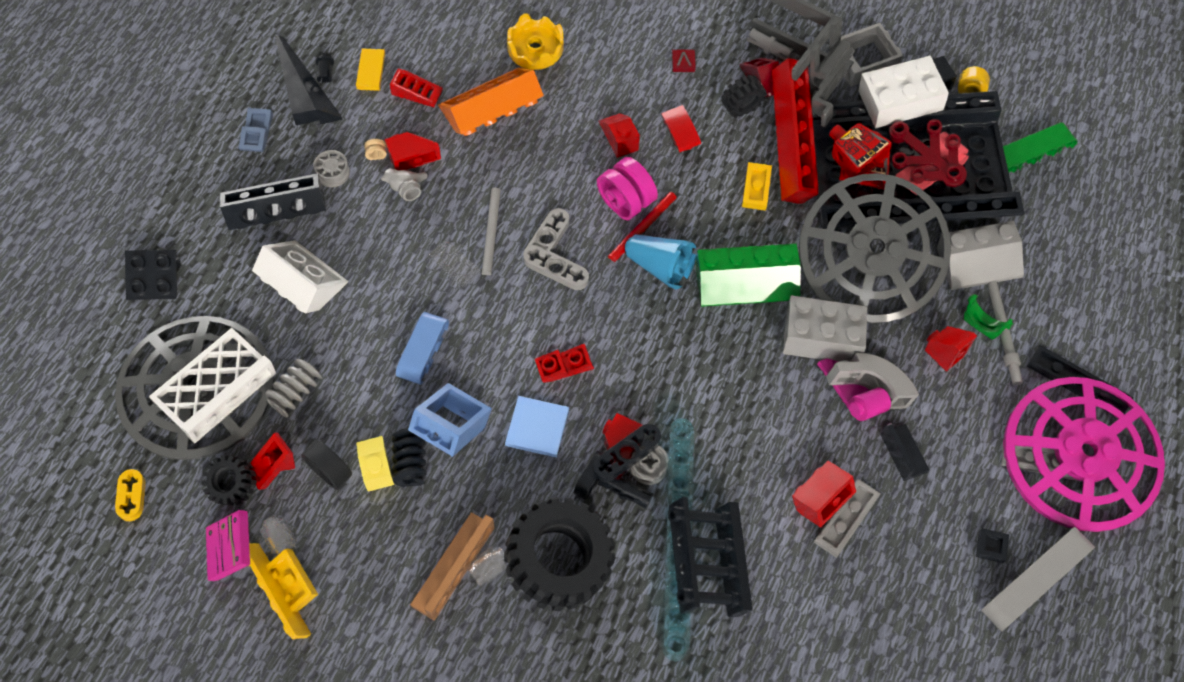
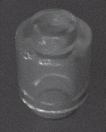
[259,516,298,556]
[467,546,507,586]

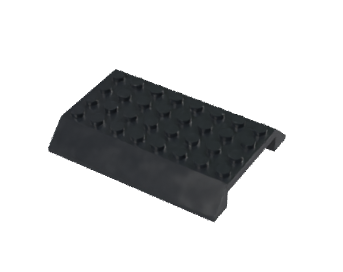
[811,91,1024,229]

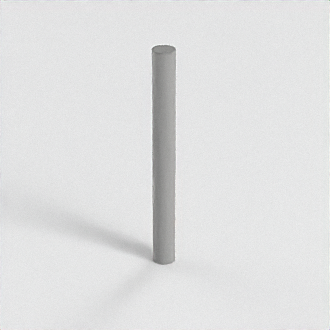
[482,187,501,275]

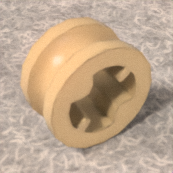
[364,139,387,160]

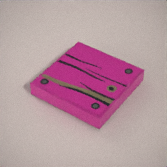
[206,510,250,581]

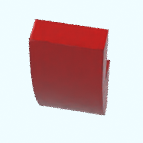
[661,105,701,152]
[535,344,594,383]

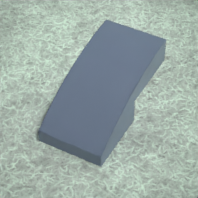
[239,108,273,152]

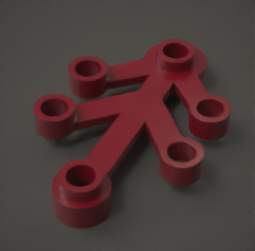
[889,119,967,187]

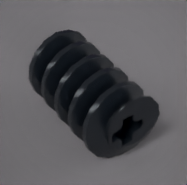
[392,428,427,487]

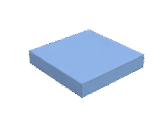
[505,396,569,458]

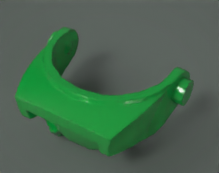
[964,294,1014,340]

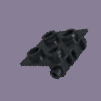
[125,250,181,300]

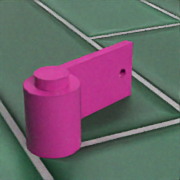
[817,358,891,421]

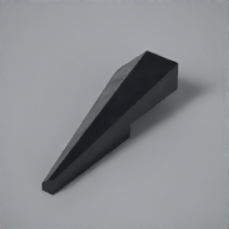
[275,35,342,126]

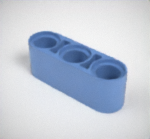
[396,312,449,385]

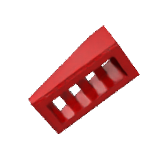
[390,68,443,107]

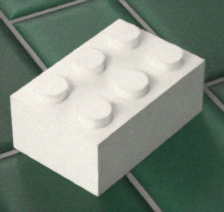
[858,56,949,128]

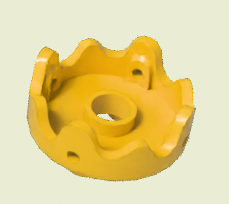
[507,13,564,70]

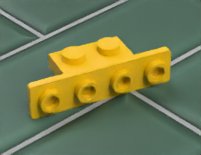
[249,543,318,639]

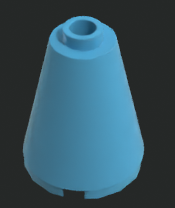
[625,234,696,290]

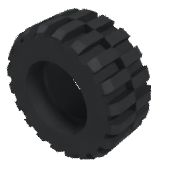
[504,497,615,611]

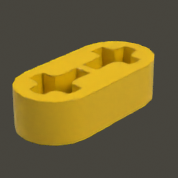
[115,469,146,521]

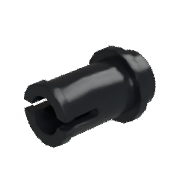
[315,53,334,83]

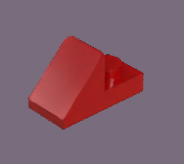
[250,433,295,490]

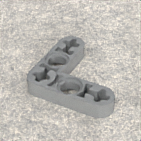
[523,208,589,290]

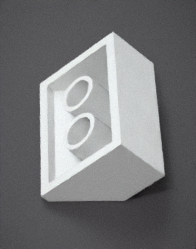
[252,240,348,313]

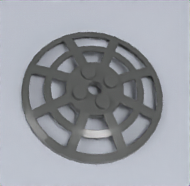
[799,173,951,323]
[115,316,274,460]

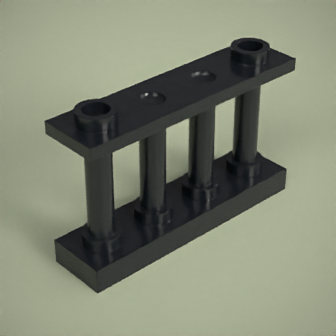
[668,497,753,617]

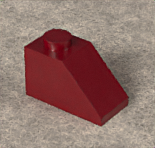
[739,57,779,97]

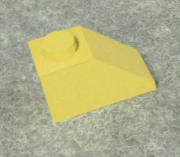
[357,436,394,492]

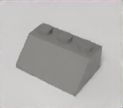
[937,221,1024,290]

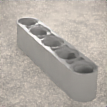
[981,527,1095,632]

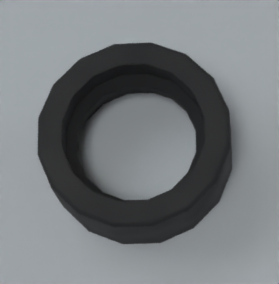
[301,440,352,490]

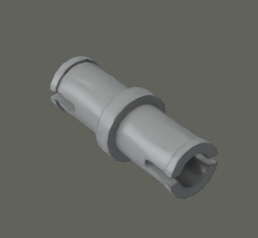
[747,28,793,61]

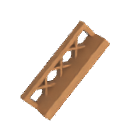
[410,512,495,621]

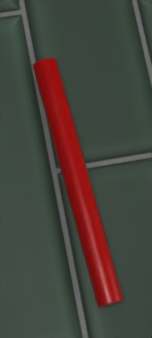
[608,192,677,262]

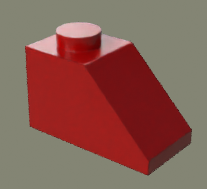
[599,114,640,158]
[384,132,441,171]
[925,326,977,371]
[602,413,642,478]

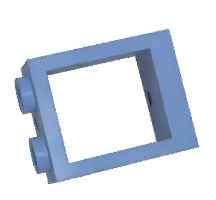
[408,383,492,457]

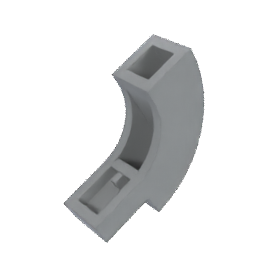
[826,353,919,409]

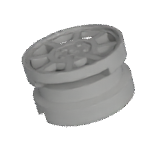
[313,150,350,187]
[630,445,669,485]

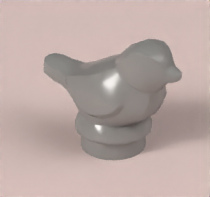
[381,168,427,201]

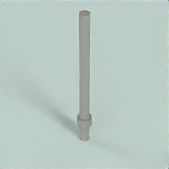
[987,281,1023,385]

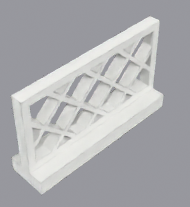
[149,328,276,444]

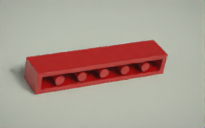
[772,58,819,204]

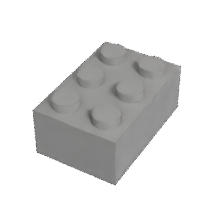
[783,295,867,362]

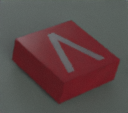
[672,49,696,72]

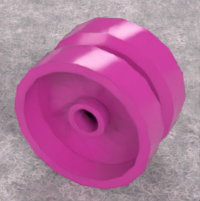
[597,157,658,221]

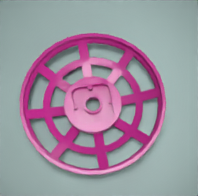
[1003,377,1165,532]

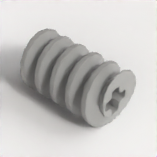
[265,359,322,418]

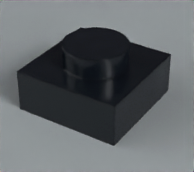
[976,528,1009,563]

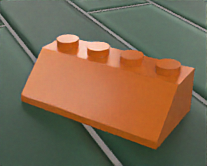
[438,68,544,136]

